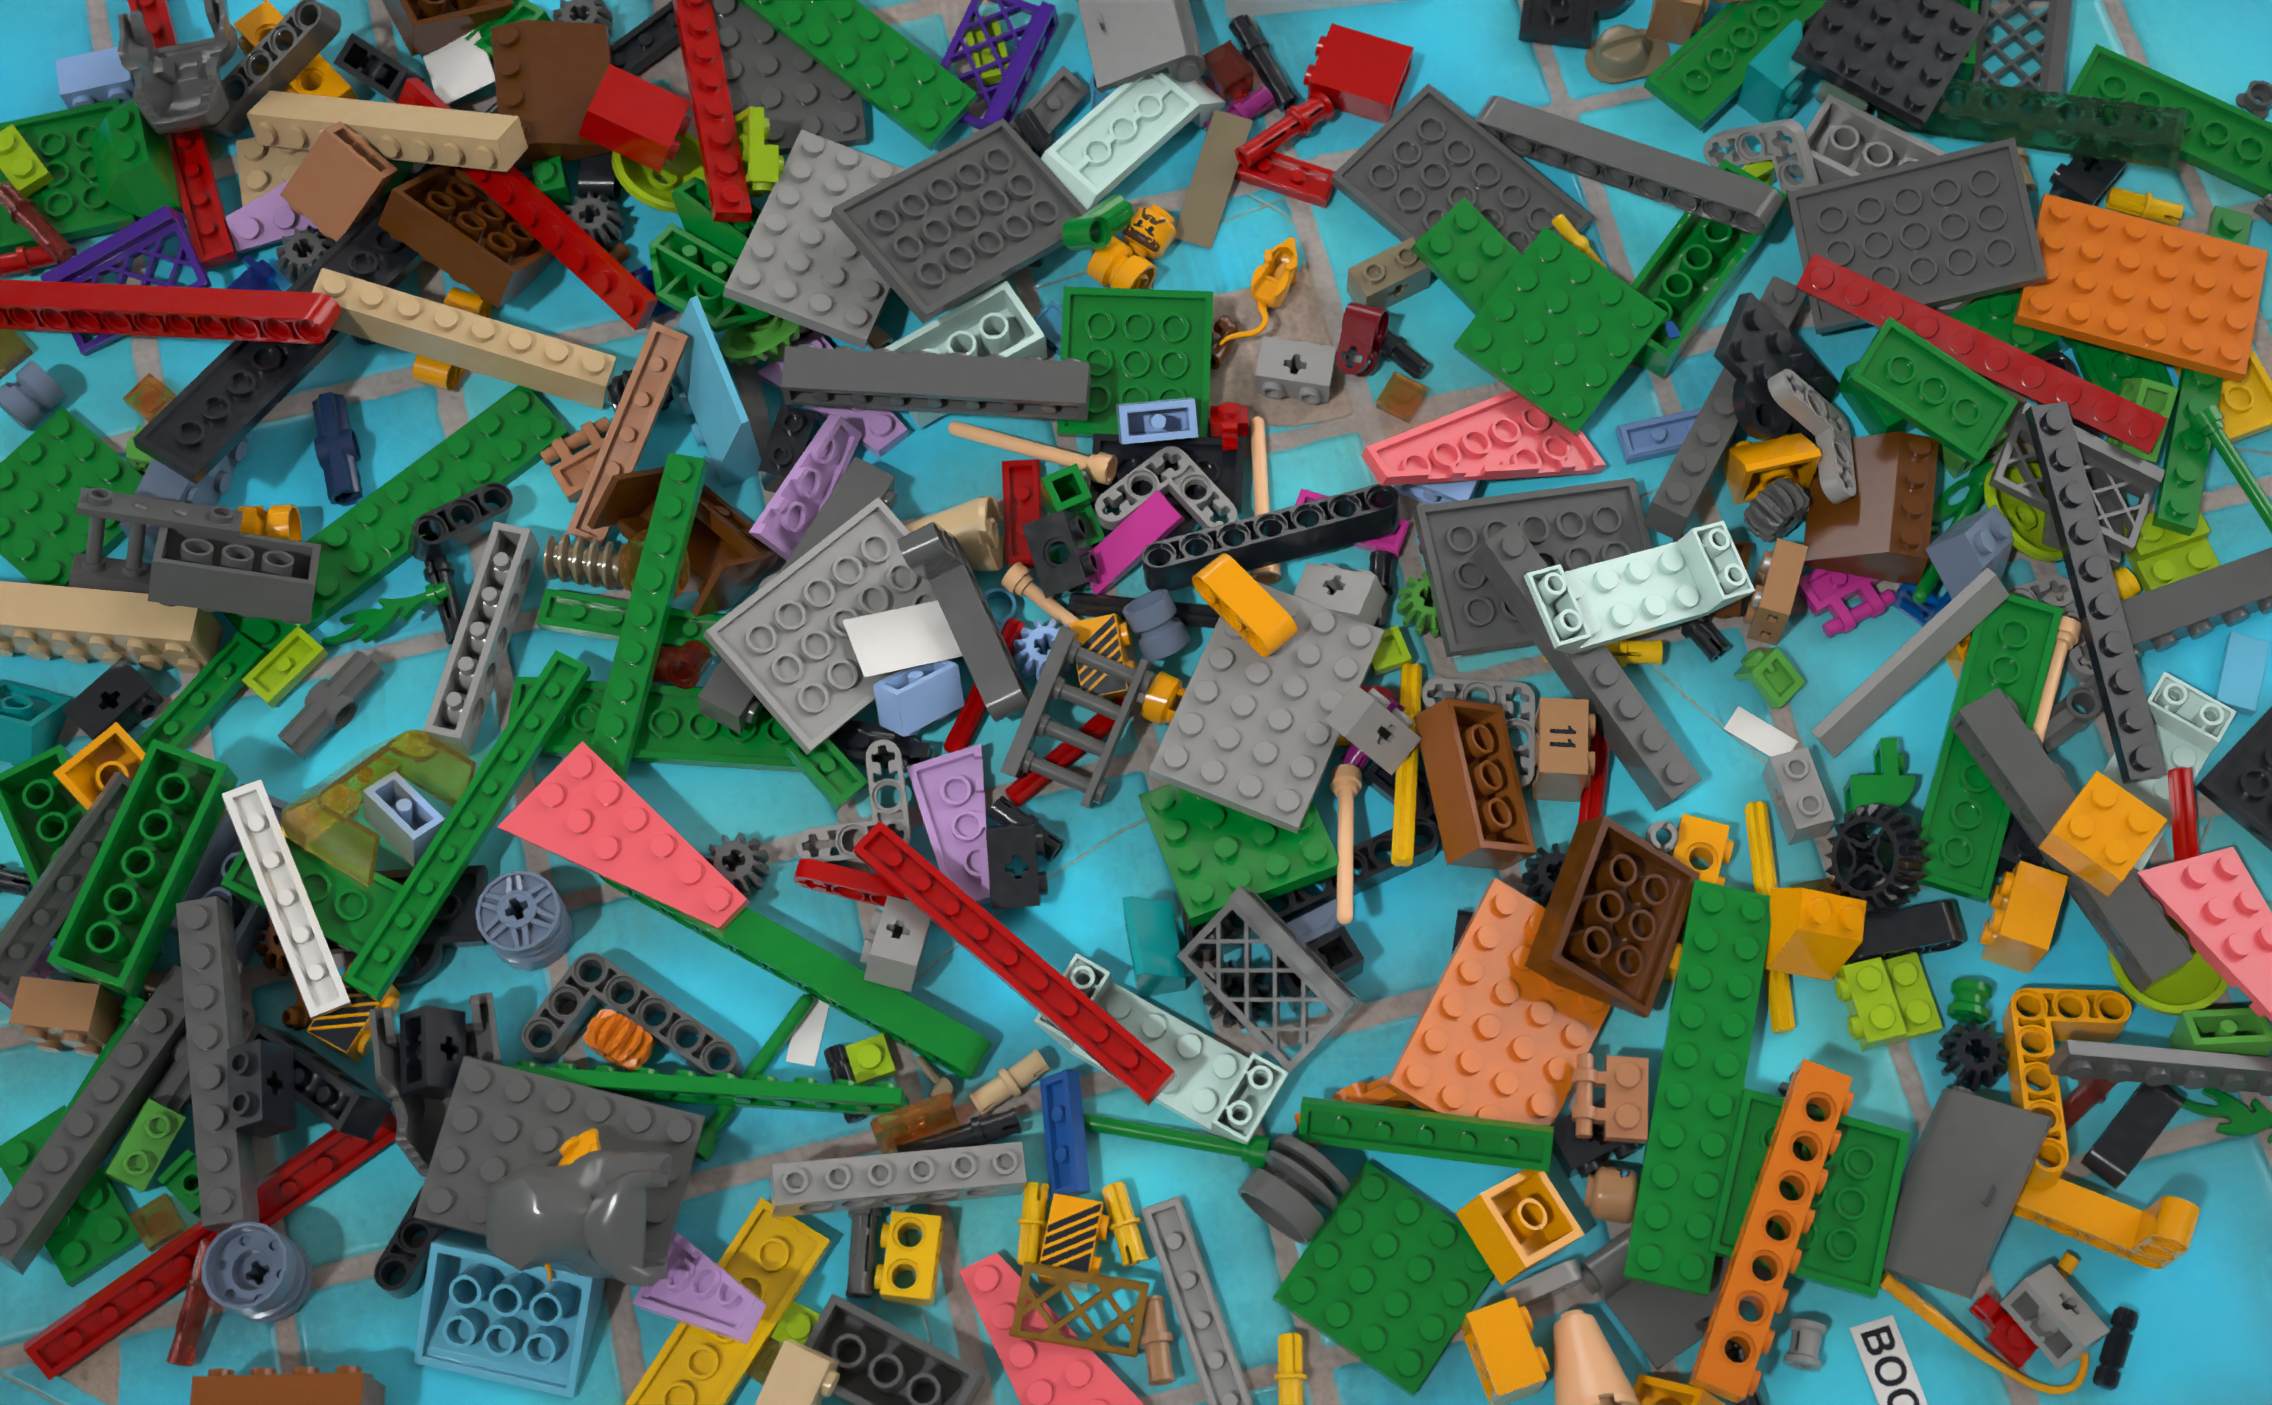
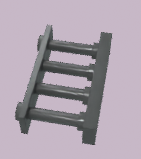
[69,488,243,594]
[1000,625,1154,809]

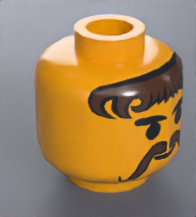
[1122,204,1176,259]

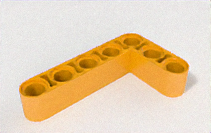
[2002,988,2132,1190]
[2011,1178,2201,1269]

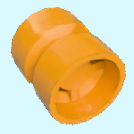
[1087,236,1157,289]
[237,504,302,542]
[1140,671,1186,726]

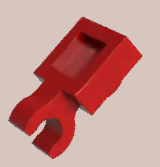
[1210,402,1248,450]
[1968,1293,2038,1369]

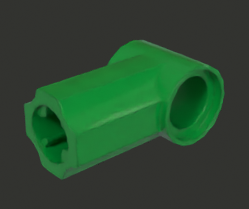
[1062,194,1135,251]

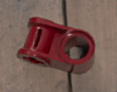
[1335,302,1389,377]

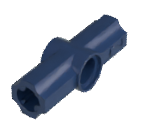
[312,392,363,506]

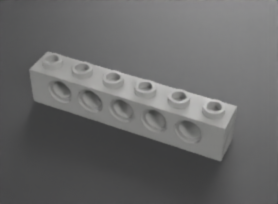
[423,521,540,756]
[769,1142,1027,1218]

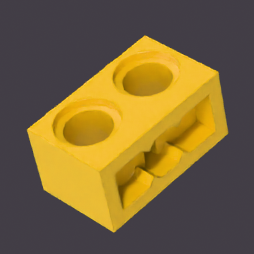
[874,1211,945,1307]

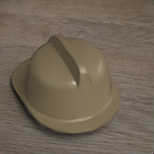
[1585,25,1670,84]

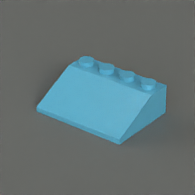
[672,296,761,488]
[413,1229,605,1399]

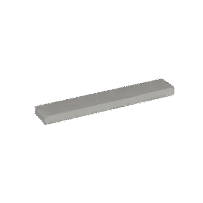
[1811,568,2010,758]
[1141,1196,1253,1405]

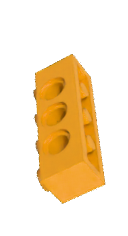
[233,0,358,100]
[1663,814,1734,982]

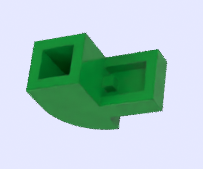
[1041,463,1106,554]
[1843,738,1915,813]

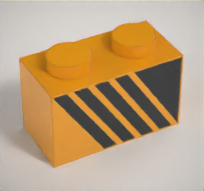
[1069,613,1137,700]
[306,962,401,1064]
[1037,1193,1110,1292]

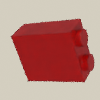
[1303,23,1414,124]
[578,64,692,172]

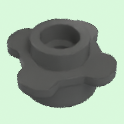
[2236,81,2272,119]

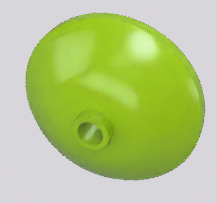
[612,133,706,213]
[1984,457,2063,562]
[2107,916,2228,1016]

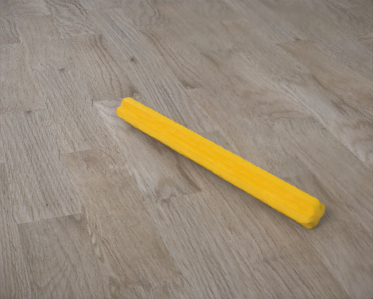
[1391,663,1423,867]
[1744,801,1795,1034]

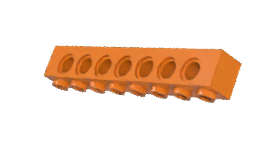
[1688,1059,1854,1403]

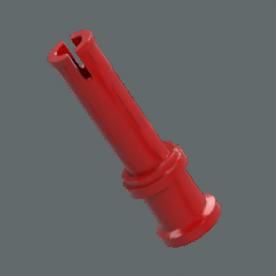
[1235,90,1334,168]

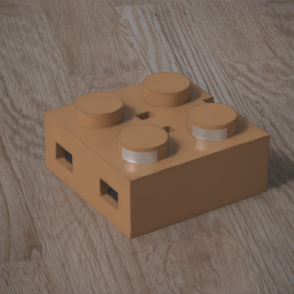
[1743,538,1808,646]

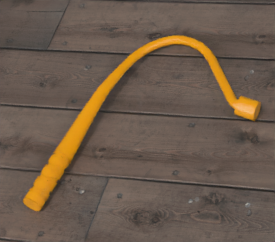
[1879,1252,2089,1394]

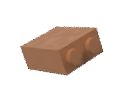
[280,121,398,242]

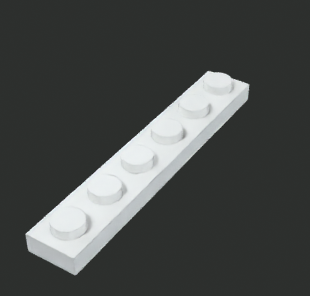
[222,779,351,1020]

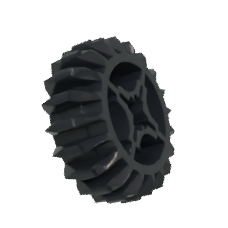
[1824,803,1931,913]

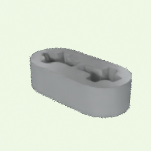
[1504,1259,1584,1308]

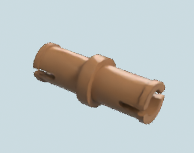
[1139,1295,1176,1386]

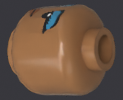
[1584,1166,1639,1224]

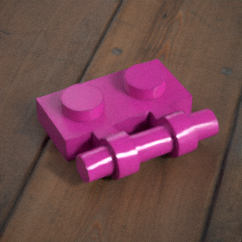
[1797,569,1896,638]

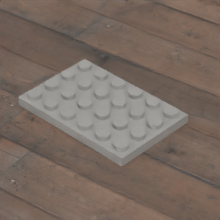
[723,130,906,349]
[703,497,937,755]
[1149,582,1384,834]

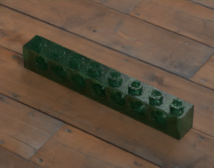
[1877,79,2188,169]

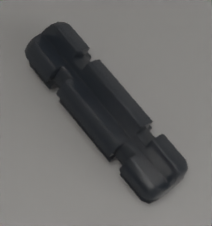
[824,1044,867,1124]
[2092,1306,2139,1391]

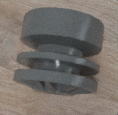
[1238,1134,1350,1245]

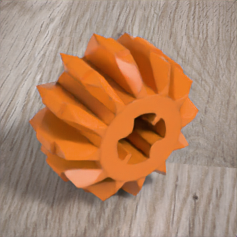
[583,1009,656,1072]

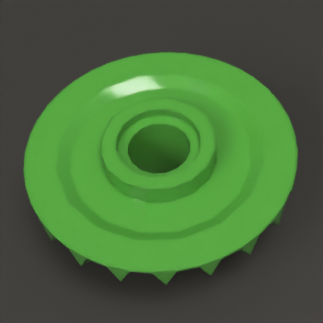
[720,314,806,366]

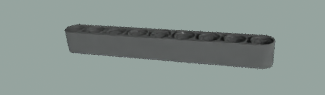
[1474,96,1782,234]

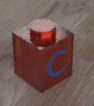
[1201,40,1254,106]

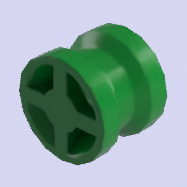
[1947,979,1993,1024]

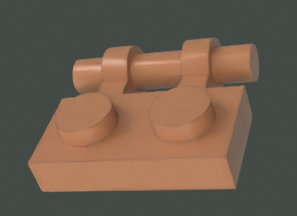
[539,416,610,503]
[1572,1053,1649,1144]

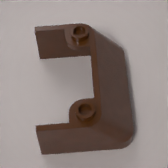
[587,467,780,617]

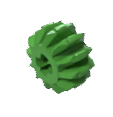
[1397,570,1440,638]

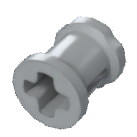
[1783,1318,1827,1372]

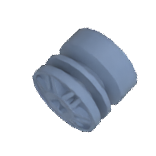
[475,870,574,971]
[201,1221,313,1324]

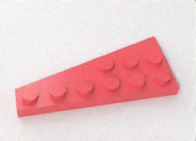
[1361,390,1606,486]
[497,741,750,931]
[2137,847,2272,1022]
[959,1252,1144,1405]

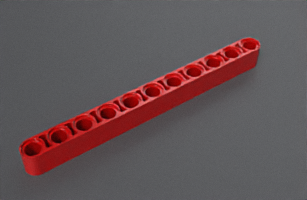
[0,279,342,344]

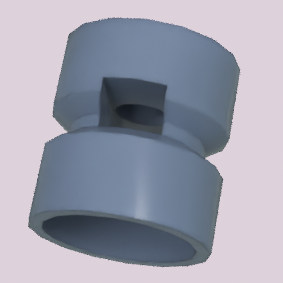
[0,360,67,431]
[1122,589,1190,661]

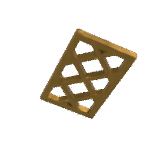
[1009,1261,1149,1358]

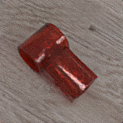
[652,640,712,689]

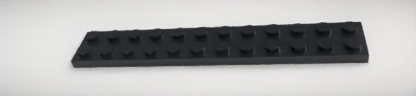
[133,163,441,485]

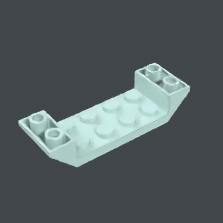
[1041,68,1226,212]
[1524,520,1755,654]
[2101,671,2237,872]
[1034,953,1289,1144]

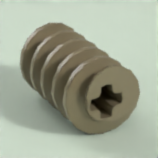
[543,533,629,590]

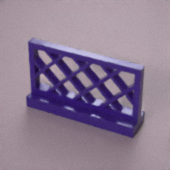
[940,0,1059,130]
[40,205,212,356]

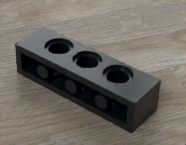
[245,1022,392,1141]

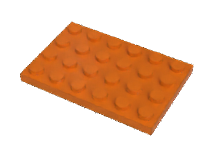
[2014,193,2268,383]
[1385,878,1611,1170]

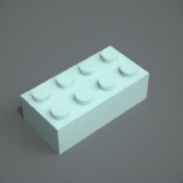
[885,280,1048,429]

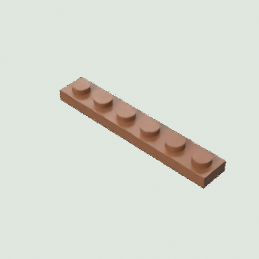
[566,321,690,547]

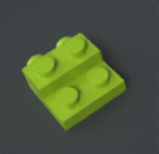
[734,106,784,198]
[2122,509,2221,592]
[1834,952,1943,1052]

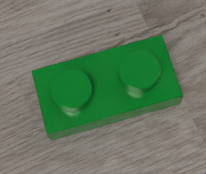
[785,738,868,811]

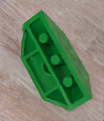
[90,97,182,218]
[671,177,762,260]
[649,223,771,333]

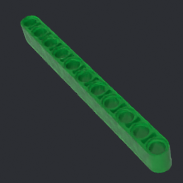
[599,875,992,1081]

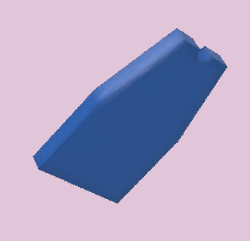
[1665,321,1680,340]

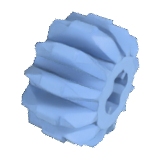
[1014,618,1076,682]

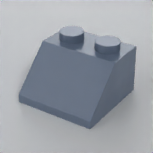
[1925,505,2014,599]

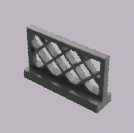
[1968,0,2072,125]
[1988,402,2165,554]
[1177,886,1364,1073]

